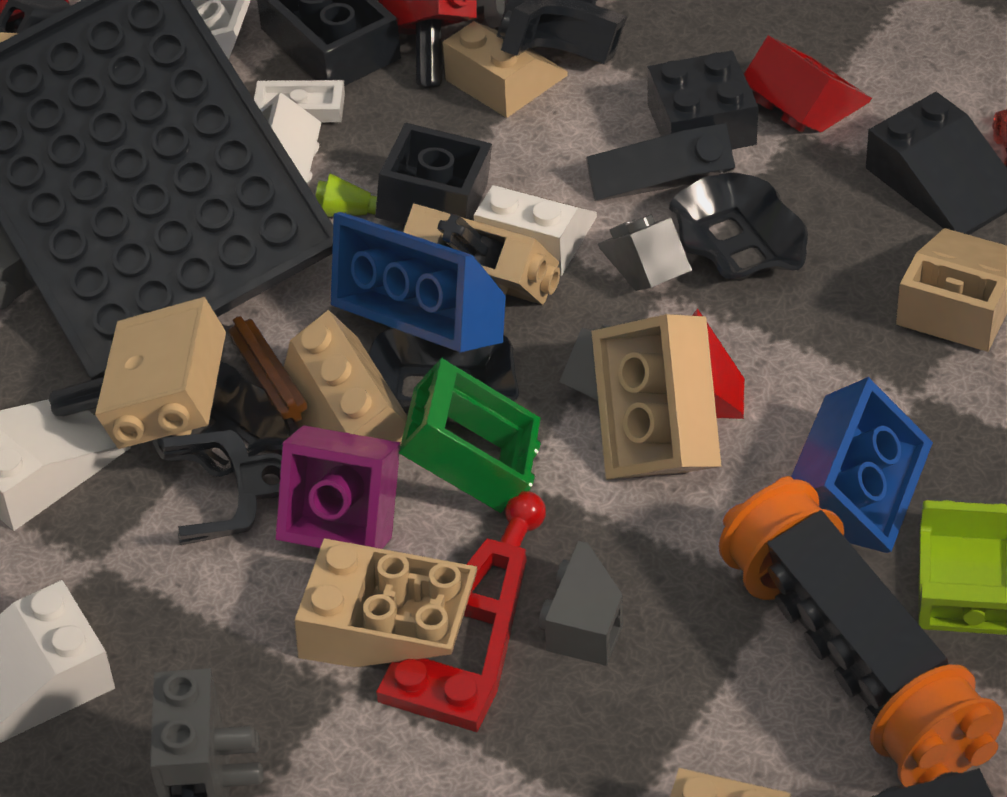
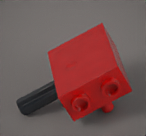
[378,0,477,88]

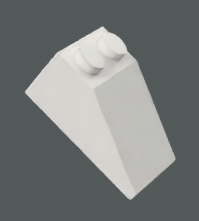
[0,399,131,531]
[0,580,115,743]

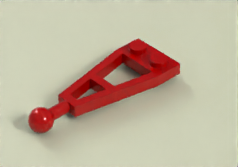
[376,491,546,732]

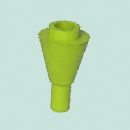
[315,173,377,217]

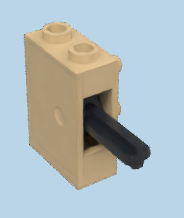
[403,203,560,305]
[49,297,226,449]

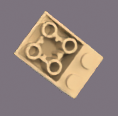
[896,228,1007,352]
[295,538,477,667]

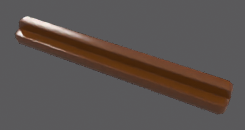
[228,316,308,422]

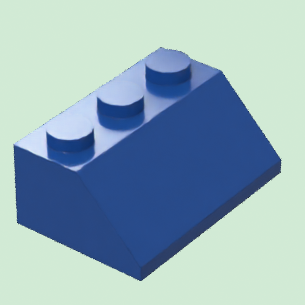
[791,377,933,553]

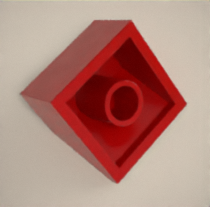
[744,35,872,132]

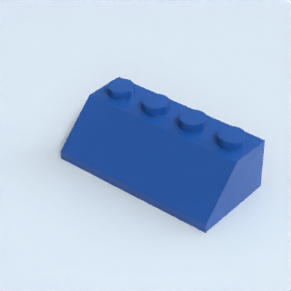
[331,212,506,353]

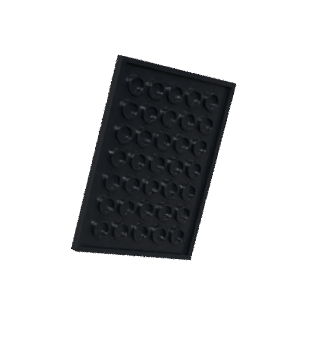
[0,0,333,380]

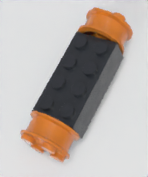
[719,476,1004,787]

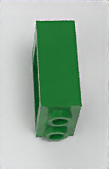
[399,358,541,513]

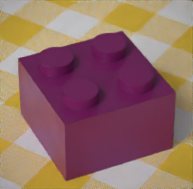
[275,425,401,549]

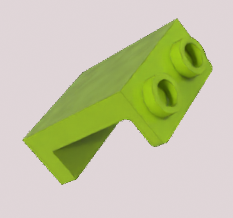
[918,500,1007,635]

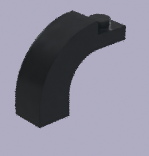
[497,0,627,64]

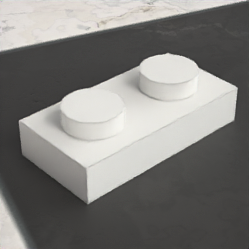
[254,80,345,122]

